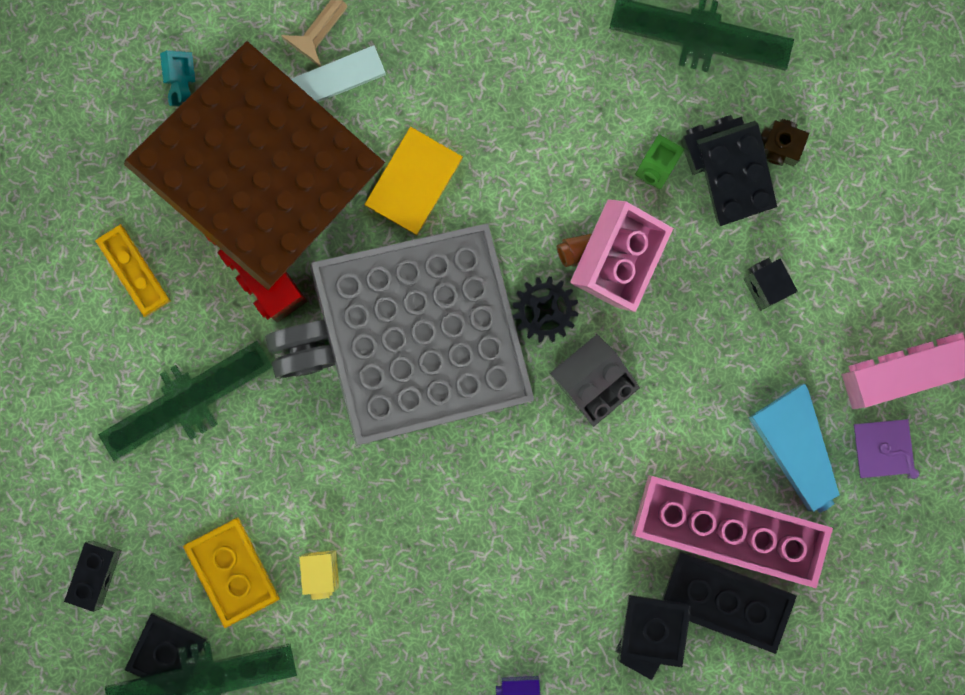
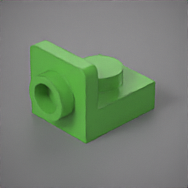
[635,134,685,189]

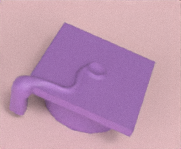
[854,419,920,479]

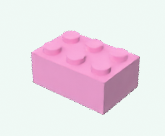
[570,199,674,312]

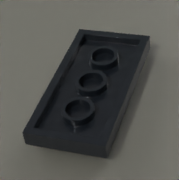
[662,551,797,654]

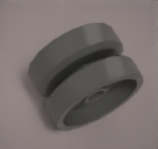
[265,320,335,379]

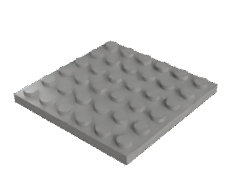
[310,223,535,446]

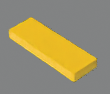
[95,224,171,318]

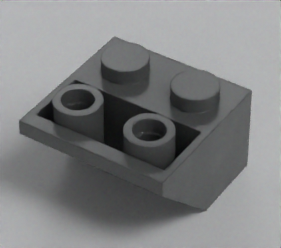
[550,334,640,427]

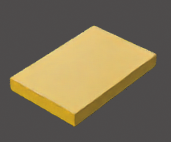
[364,126,463,236]
[183,517,280,629]

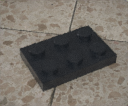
[696,121,777,226]

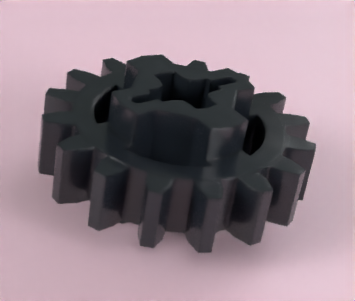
[512,276,579,343]

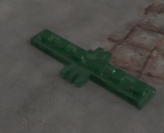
[609,0,794,72]
[98,341,273,461]
[105,641,297,695]

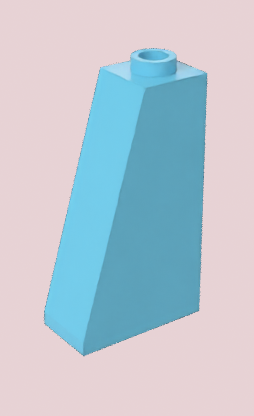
[748,384,840,513]

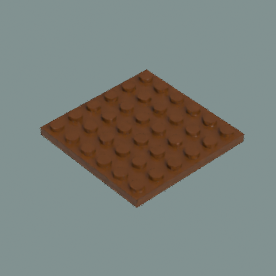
[124,41,386,290]

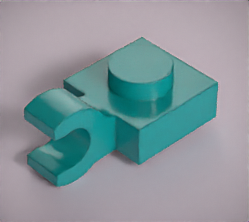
[160,50,196,107]

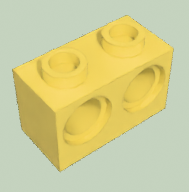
[299,550,339,600]

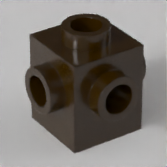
[761,119,810,167]

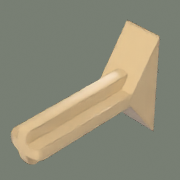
[281,0,347,67]

